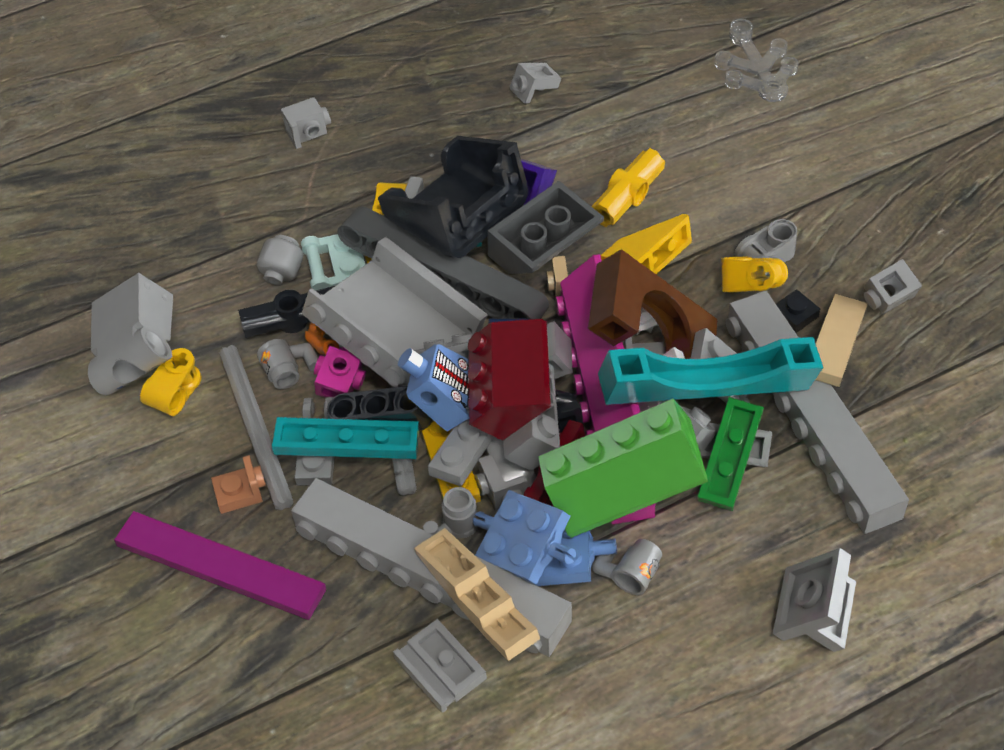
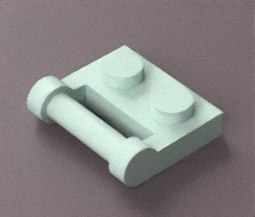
[301,234,366,291]

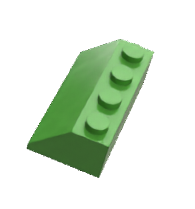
[538,398,708,538]

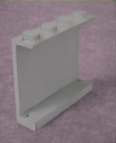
[302,237,488,387]

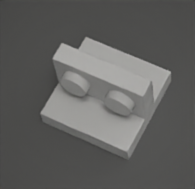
[773,548,856,652]

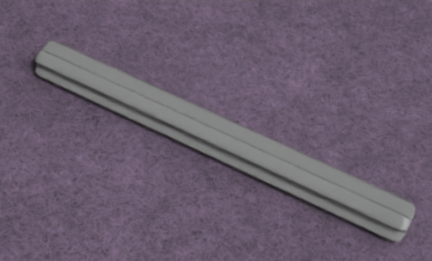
[219,345,293,510]

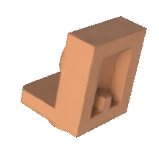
[211,455,266,514]

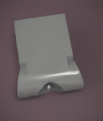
[88,273,173,395]

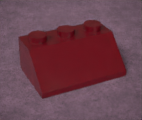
[468,319,551,441]

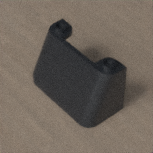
[378,136,528,258]

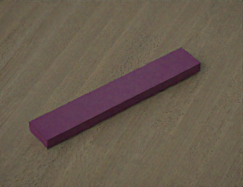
[114,511,327,620]

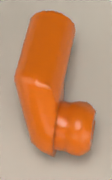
[305,323,339,356]

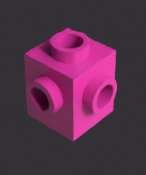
[314,346,366,398]

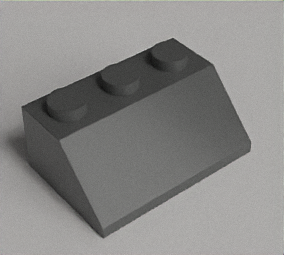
[488,181,604,274]

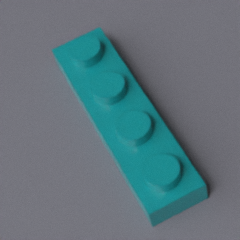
[272,417,419,459]

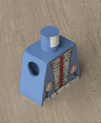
[398,344,469,432]

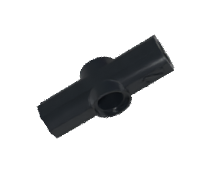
[238,286,335,338]

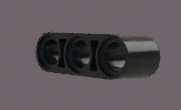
[327,386,433,431]

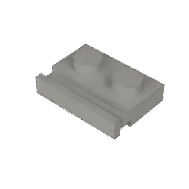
[393,619,487,713]

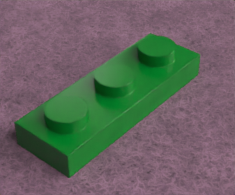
[697,397,764,511]

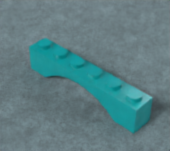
[598,337,824,405]

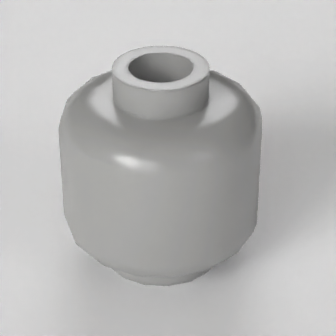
[256,235,303,285]

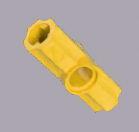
[591,148,665,227]

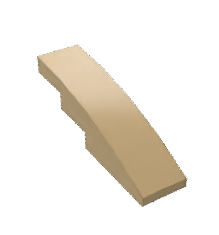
[815,294,868,387]
[414,528,540,661]

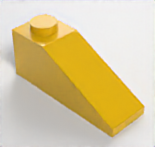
[600,214,692,274]

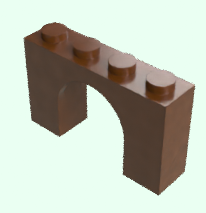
[588,249,718,359]

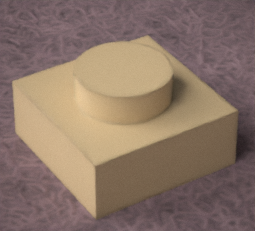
[546,256,568,296]

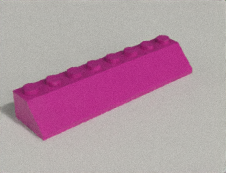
[555,254,656,524]

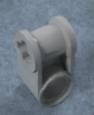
[734,219,797,275]

